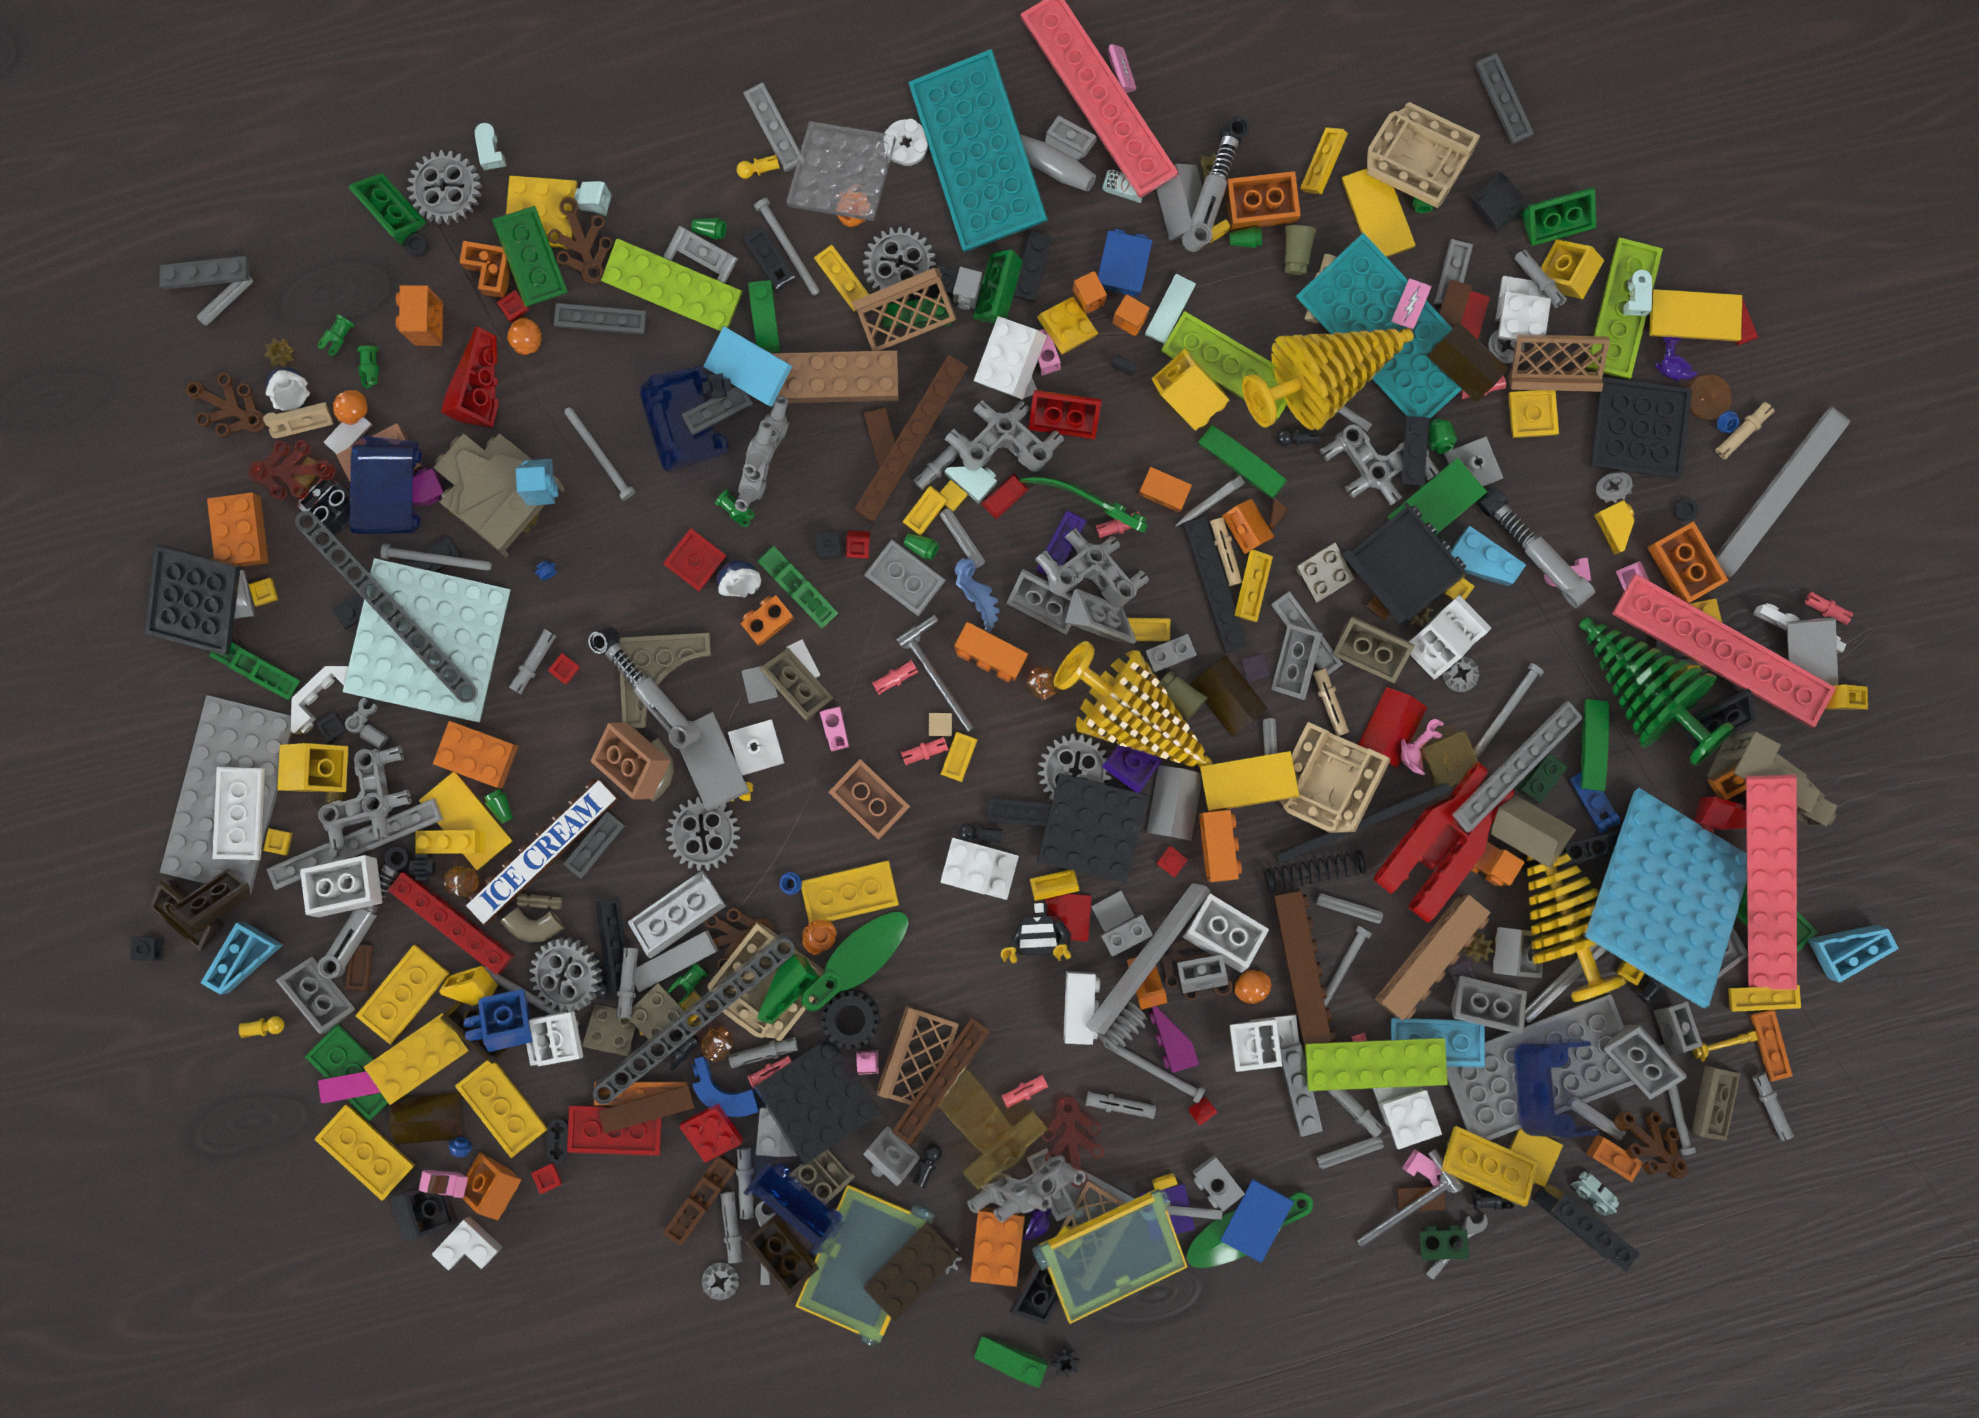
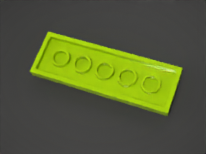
[1585,237,1663,380]
[601,238,743,331]
[1161,311,1287,420]
[1305,1038,1448,1091]

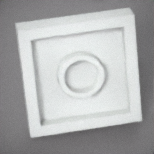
[728,719,785,776]

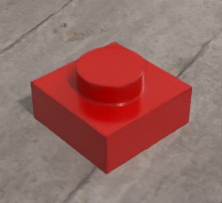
[497,290,529,322]
[548,653,581,685]
[1156,846,1188,878]
[531,1162,563,1194]

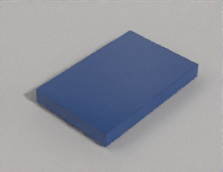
[1220,1178,1294,1263]

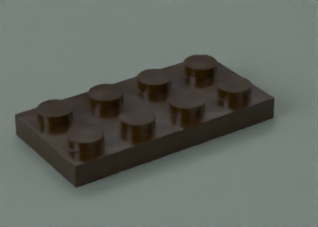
[863,1221,960,1321]

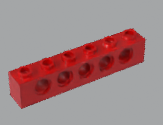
[388,872,516,975]

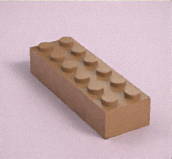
[764,351,899,404]
[1374,894,1491,1020]

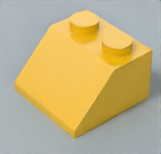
[1541,239,1604,299]

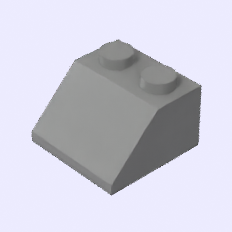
[1493,927,1546,978]
[756,1105,797,1157]

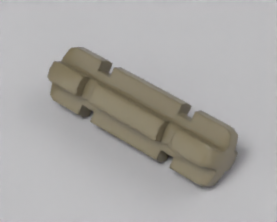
[517,893,563,910]

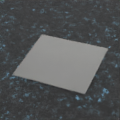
[742,666,778,704]
[1091,891,1134,932]

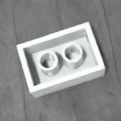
[974,316,1047,400]
[300,855,382,917]
[1183,894,1269,973]
[1063,971,1100,1045]

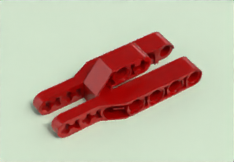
[1373,762,1515,923]

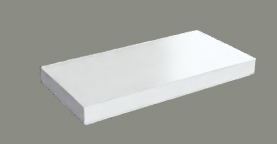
[212,767,265,860]

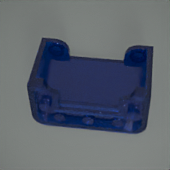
[640,366,728,472]
[350,436,422,534]

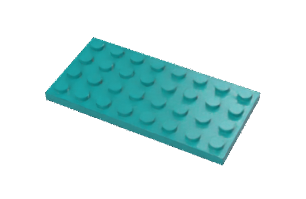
[908,49,1048,252]
[1296,233,1462,419]

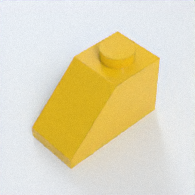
[1594,500,1634,555]
[1825,685,1868,710]
[439,966,498,1006]

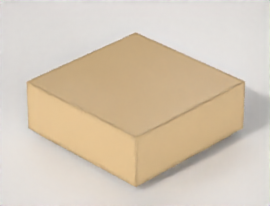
[929,713,952,736]

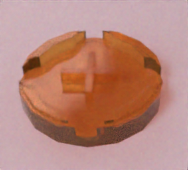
[1688,375,1732,420]

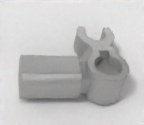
[345,698,388,749]

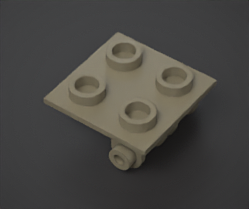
[1296,542,1354,603]
[628,983,690,1048]
[583,1004,636,1056]

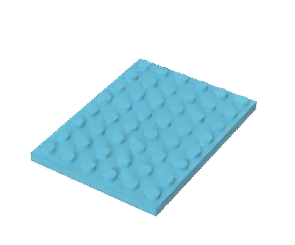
[1585,788,1747,1008]

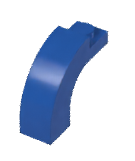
[692,1055,760,1117]

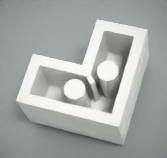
[432,1216,503,1270]

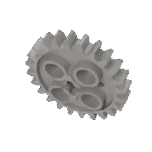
[407,150,482,225]
[863,227,936,301]
[1038,734,1111,799]
[666,797,741,871]
[530,937,602,1012]

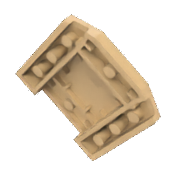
[1367,102,1480,208]
[1279,722,1391,833]
[707,922,827,1041]

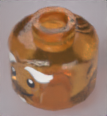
[1026,666,1058,701]
[444,866,479,898]
[700,1026,734,1062]

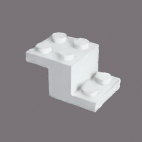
[1495,276,1551,344]
[1408,595,1491,680]
[940,838,1019,900]
[526,1011,583,1066]
[1230,1014,1299,1072]
[1372,1086,1442,1149]

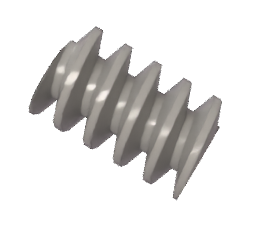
[1098,1002,1146,1054]

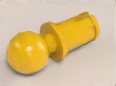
[737,154,780,179]
[239,1016,285,1038]

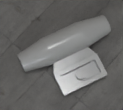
[1020,116,1097,191]

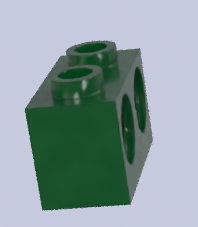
[1516,753,1568,804]
[1420,1225,1469,1260]

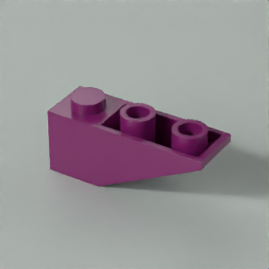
[370,468,445,506]
[1148,1006,1199,1073]

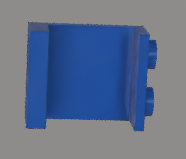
[1098,229,1152,298]

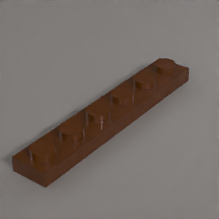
[892,1018,991,1146]

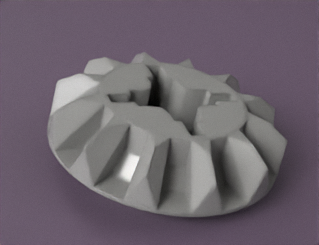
[1488,329,1525,364]
[1596,472,1634,503]
[1443,656,1480,692]
[701,1262,739,1301]

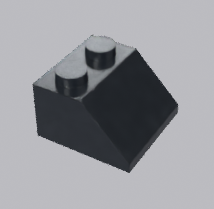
[390,1187,456,1242]

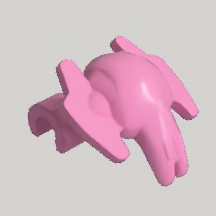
[1401,719,1444,775]

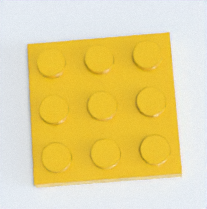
[506,176,578,249]

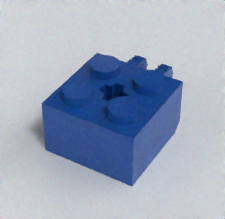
[464,989,533,1052]

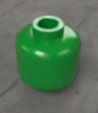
[1428,418,1457,454]

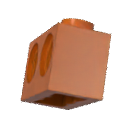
[740,595,795,647]

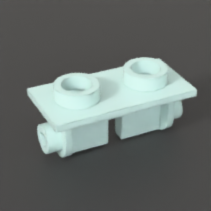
[1571,1171,1619,1216]

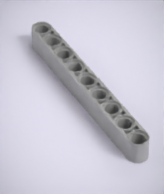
[1715,406,1851,578]

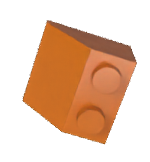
[462,1152,521,1220]

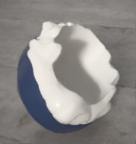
[266,367,310,411]
[716,559,761,598]

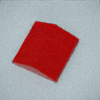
[1045,894,1092,941]

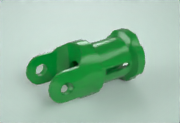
[318,314,355,356]
[357,346,379,388]
[715,489,755,528]
[667,963,708,1004]

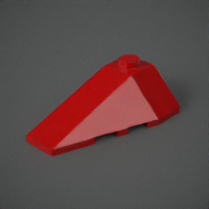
[441,327,498,428]
[1694,797,1747,833]

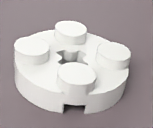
[884,119,928,166]

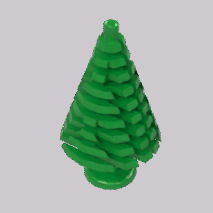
[1579,617,1735,766]

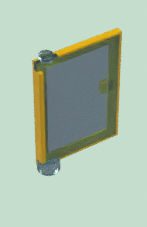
[795,1184,935,1346]
[1032,1188,1187,1324]

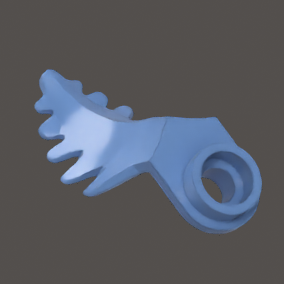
[955,558,999,633]

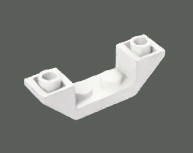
[291,666,349,735]

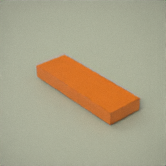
[1750,1010,1793,1082]

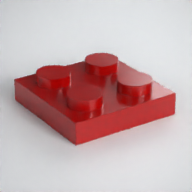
[663,528,727,592]
[679,1104,744,1163]

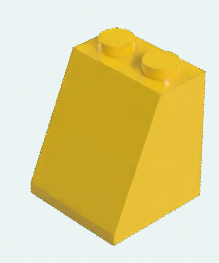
[1152,348,1229,431]
[277,743,348,792]

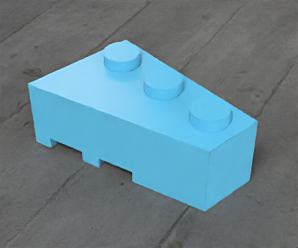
[516,459,558,506]
[1450,526,1526,586]
[201,922,284,995]
[1807,925,1899,983]

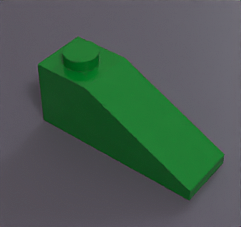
[748,280,780,353]
[883,298,951,328]
[757,953,819,1024]
[974,1335,1047,1388]

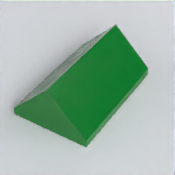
[348,173,426,245]
[1521,187,1596,246]
[972,249,1023,323]

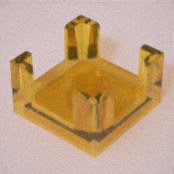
[1420,731,1478,787]

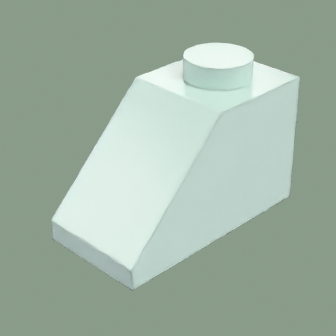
[574,181,612,216]
[945,467,997,504]

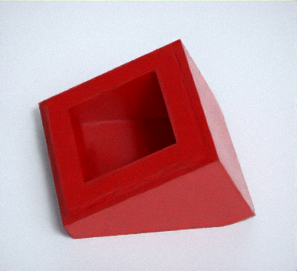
[846,530,870,559]
[1188,1097,1217,1126]

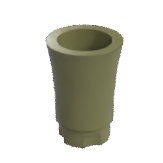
[1285,225,1317,275]
[1156,671,1208,721]

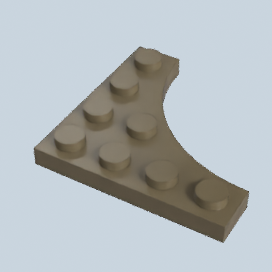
[619,633,711,728]

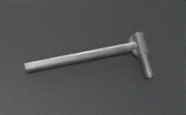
[896,615,974,732]
[1357,1149,1465,1247]

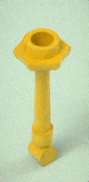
[1692,1030,1758,1062]

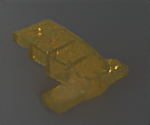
[939,1069,1048,1190]

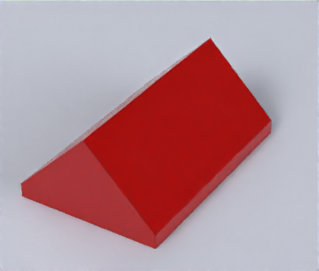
[1028,390,1102,439]
[1358,687,1428,768]

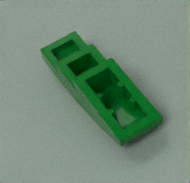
[1198,425,1287,499]
[757,545,838,628]
[209,642,301,701]
[1580,699,1609,791]

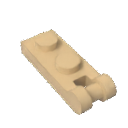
[263,402,333,438]

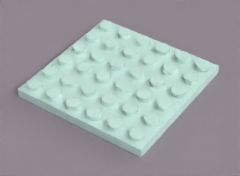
[343,558,511,722]

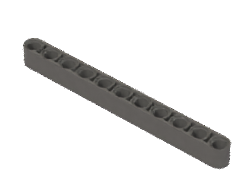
[295,511,478,703]
[593,933,795,1104]

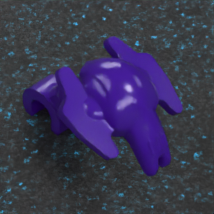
[1655,337,1697,381]
[1022,1208,1051,1241]

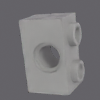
[953,267,982,310]
[1144,634,1197,674]
[1100,914,1153,957]
[1177,954,1228,993]
[1654,1001,1703,1055]
[1193,1155,1245,1211]

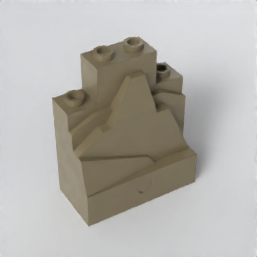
[434,433,565,557]
[1706,732,1837,827]

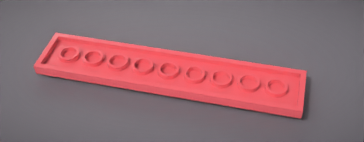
[1020,0,1178,198]
[1612,574,1836,728]
[1746,775,1797,989]

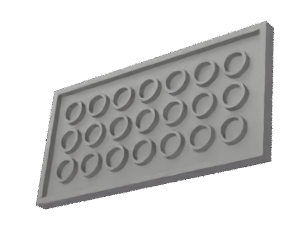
[160,695,293,894]
[1447,993,1635,1140]

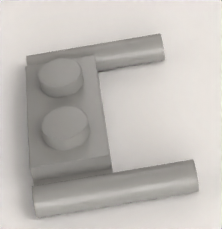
[663,226,738,283]

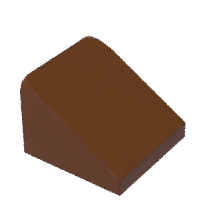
[1269,499,1288,529]

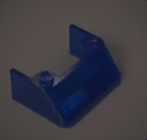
[1514,1038,1599,1138]
[743,1162,844,1254]

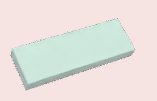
[1145,274,1196,345]

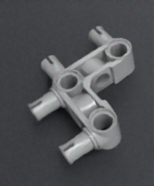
[735,396,789,512]
[945,400,1064,472]
[1320,425,1440,506]
[1035,528,1149,608]
[318,746,412,851]
[967,1156,1086,1222]

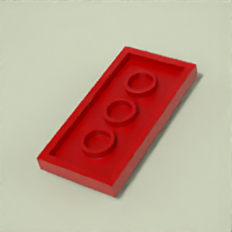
[567,1105,662,1155]

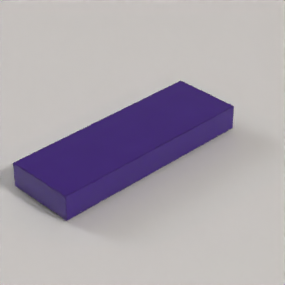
[1035,510,1087,577]

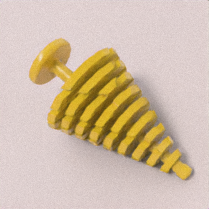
[1242,328,1414,430]
[1054,641,1212,768]
[1527,854,1627,1002]

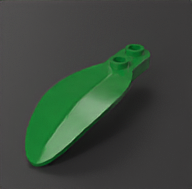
[1020,477,1148,533]
[801,912,908,1011]
[1187,1192,1313,1268]

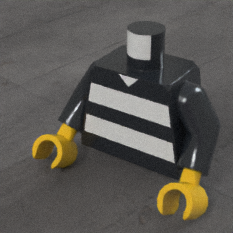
[1001,903,1072,963]

